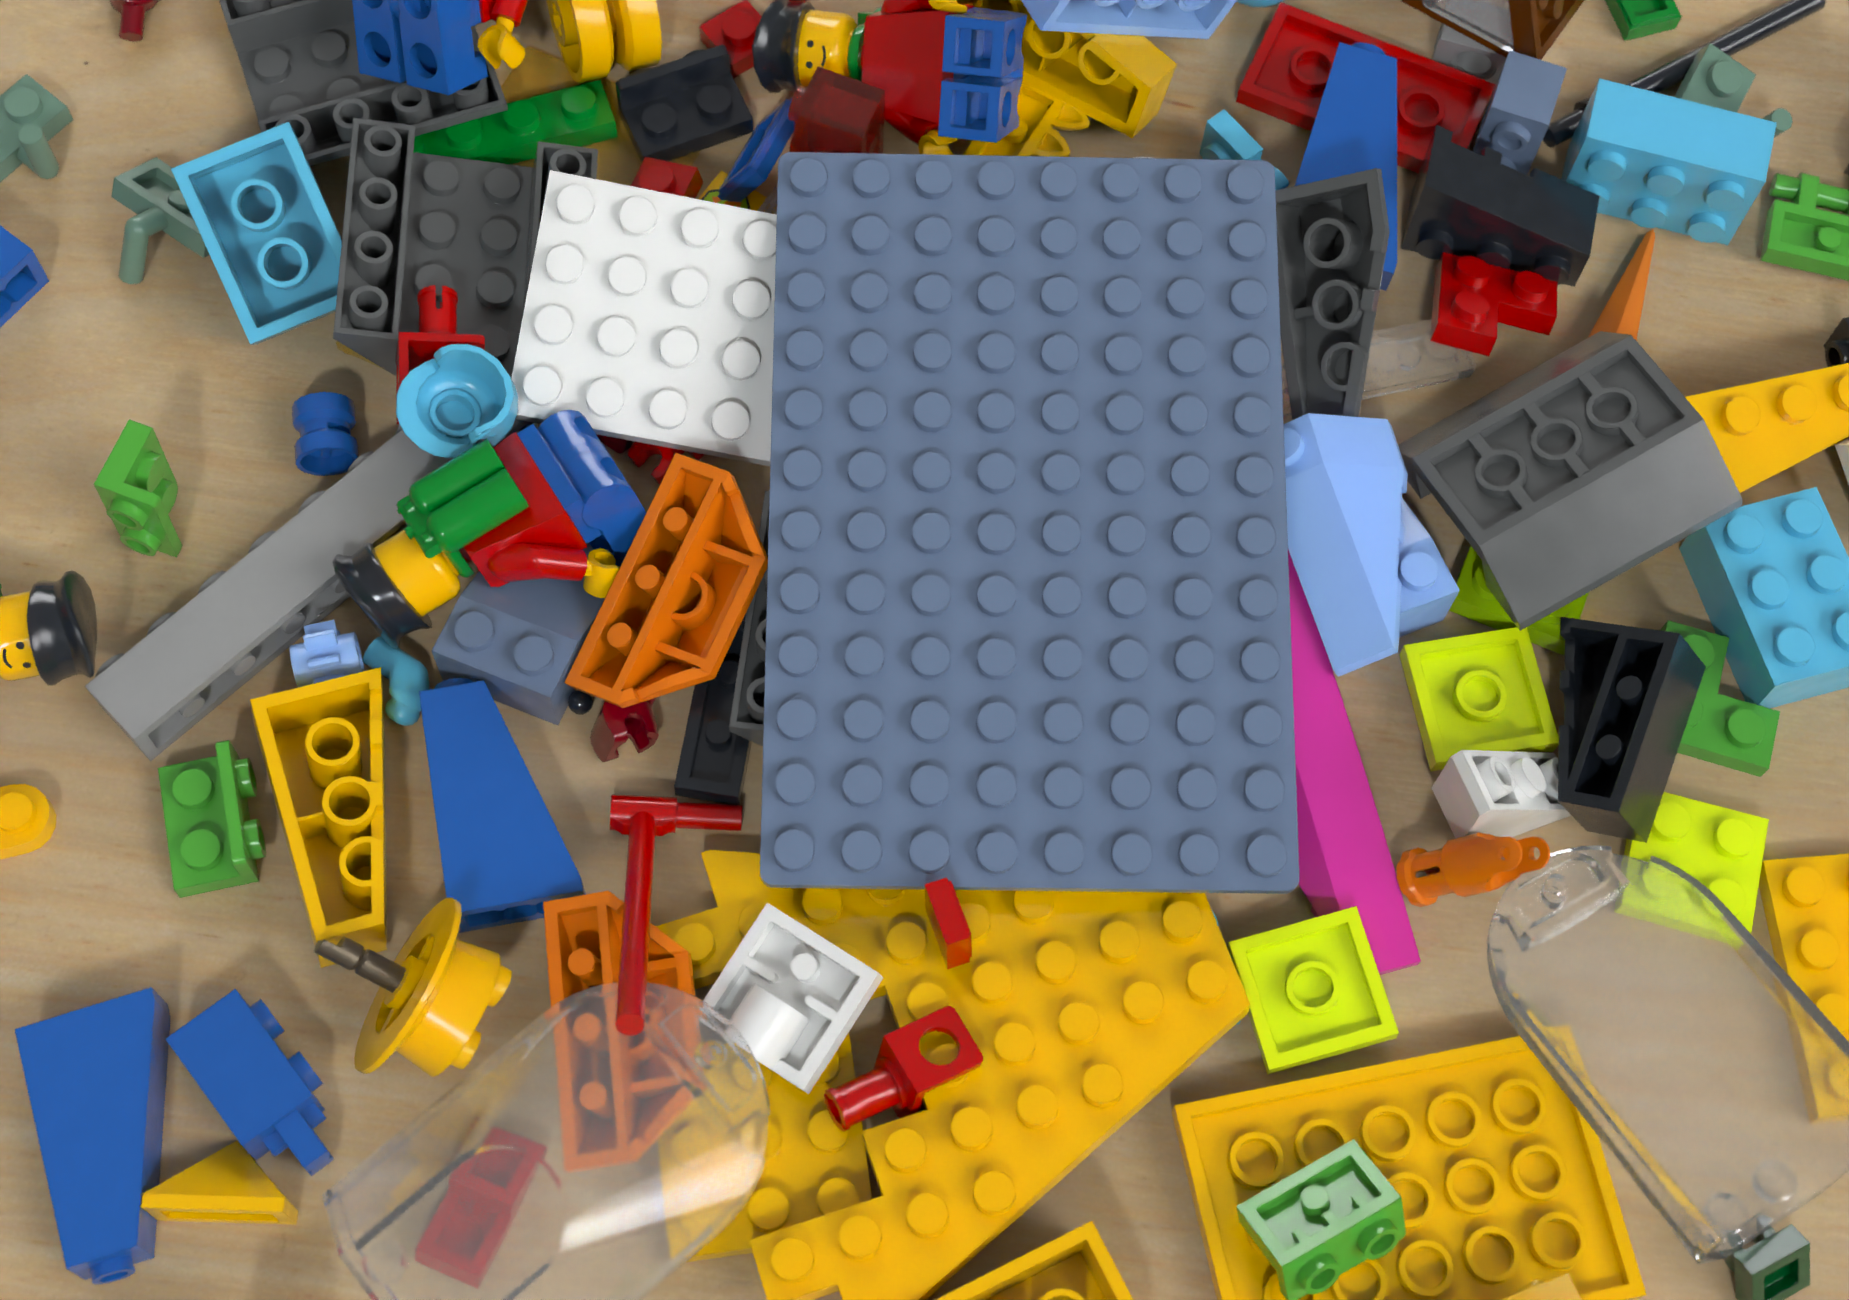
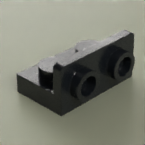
[615,45,753,163]

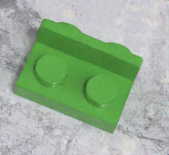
[94,419,183,557]
[158,740,266,898]
[1236,1139,1406,1300]

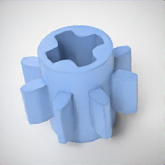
[289,620,365,687]

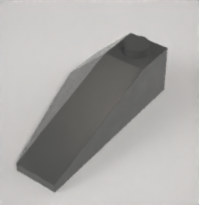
[1275,168,1390,420]

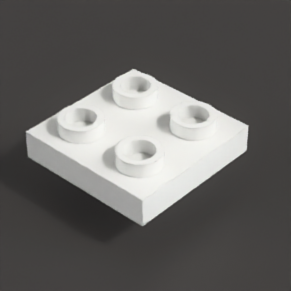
[697,903,883,1094]

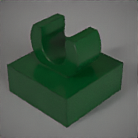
[1723,1219,1810,1300]

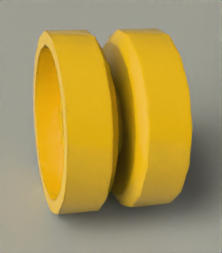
[546,0,662,83]

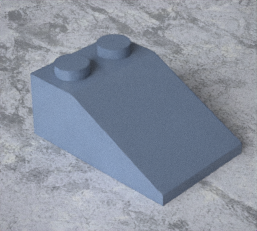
[431,543,605,725]

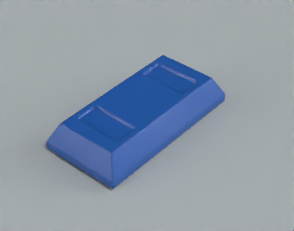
[718,97,801,202]

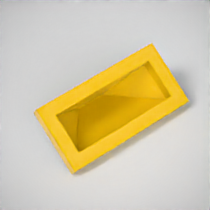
[141,1140,298,1225]

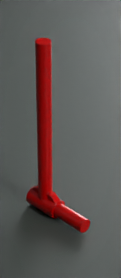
[610,794,742,1036]

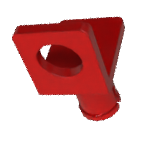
[396,285,485,424]
[824,1006,983,1132]

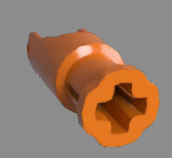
[1396,833,1550,907]

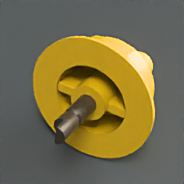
[314,898,512,1077]

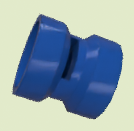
[292,392,359,476]

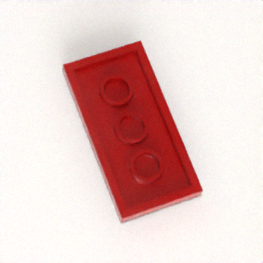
[1236,2,1496,173]

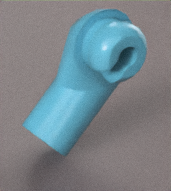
[363,636,430,726]

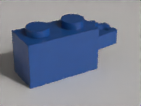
[166,989,334,1176]

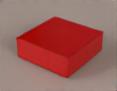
[924,877,972,970]

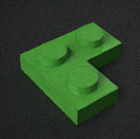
[1660,620,1780,777]

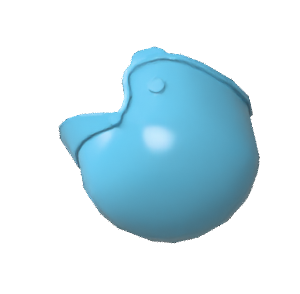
[396,344,518,459]

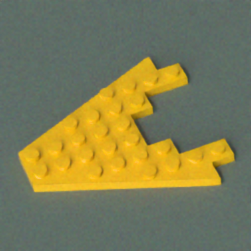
[655,850,1250,1300]

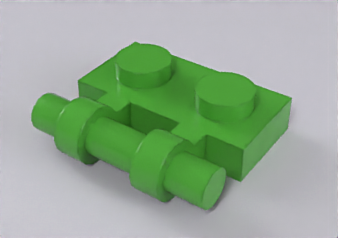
[1760,173,1849,281]

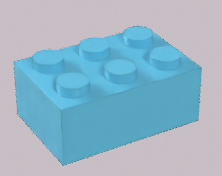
[1561,78,1777,245]
[171,122,342,345]
[1679,487,1849,708]

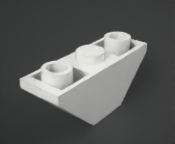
[1432,750,1571,838]

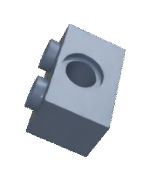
[1472,50,1567,175]

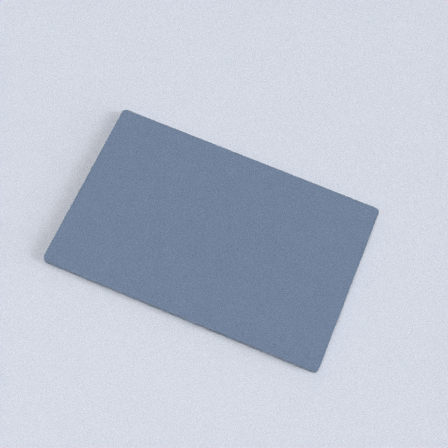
[760,152,1300,894]

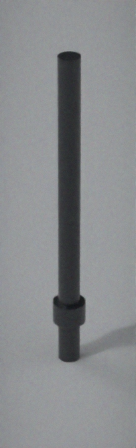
[1543,0,1826,148]

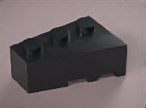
[1401,125,1600,287]
[1558,617,1706,843]

